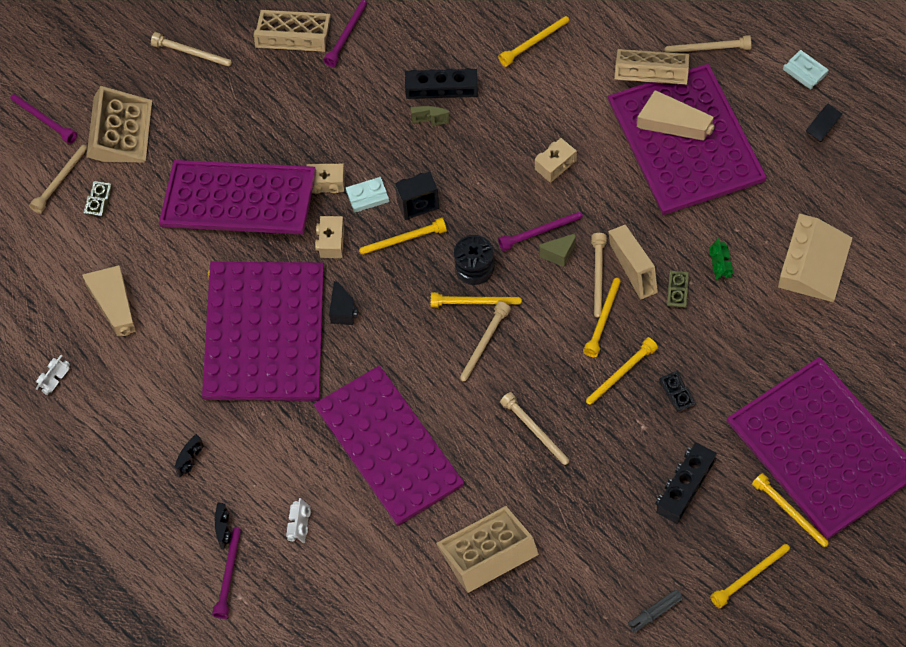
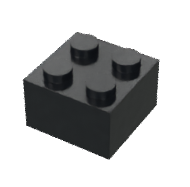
[395,171,439,220]

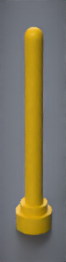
[498,16,569,67]
[359,218,447,254]
[583,278,621,357]
[431,292,522,308]
[586,337,658,405]
[752,473,829,547]
[710,544,790,608]

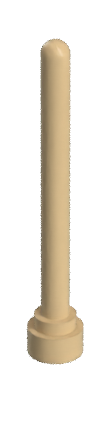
[151,32,232,66]
[665,35,751,53]
[29,145,88,214]
[591,233,607,318]
[460,301,511,381]
[500,392,569,465]

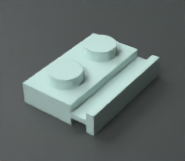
[783,50,829,90]
[346,177,389,213]

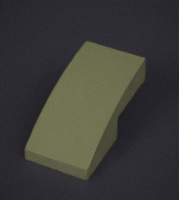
[410,106,449,126]

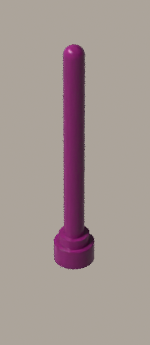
[323,0,367,67]
[10,94,77,144]
[498,212,583,252]
[212,527,241,619]

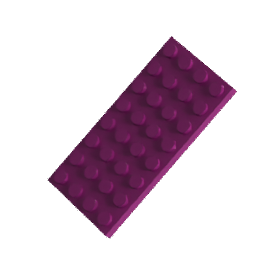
[159,160,317,235]
[314,365,464,526]

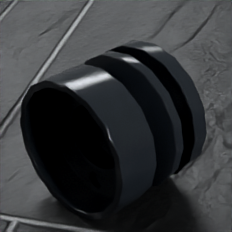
[454,235,494,285]

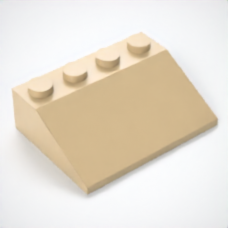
[87,86,152,163]
[778,213,852,302]
[436,506,539,593]

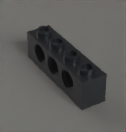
[405,68,478,99]
[655,442,717,524]

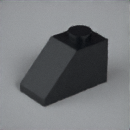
[329,281,358,325]

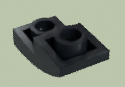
[806,103,843,142]
[659,370,695,412]
[174,434,204,477]
[215,502,232,549]

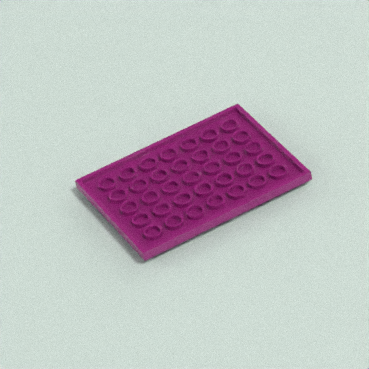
[607,63,767,215]
[202,261,324,401]
[726,357,906,540]

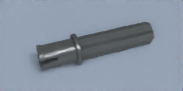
[628,590,683,633]

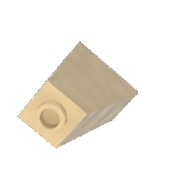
[637,90,715,141]
[608,224,658,300]
[83,266,136,336]

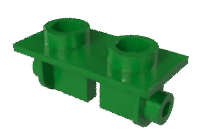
[709,238,734,280]

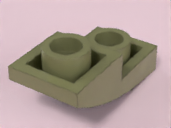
[84,181,113,217]
[667,271,689,308]

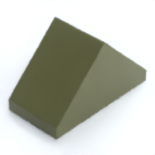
[539,234,576,267]

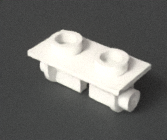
[36,355,70,395]
[286,498,311,543]

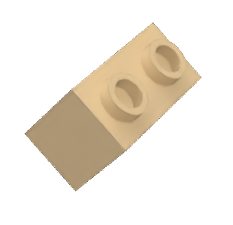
[535,138,577,183]
[307,164,345,194]
[315,216,344,258]

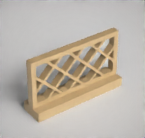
[254,10,331,52]
[615,49,689,84]

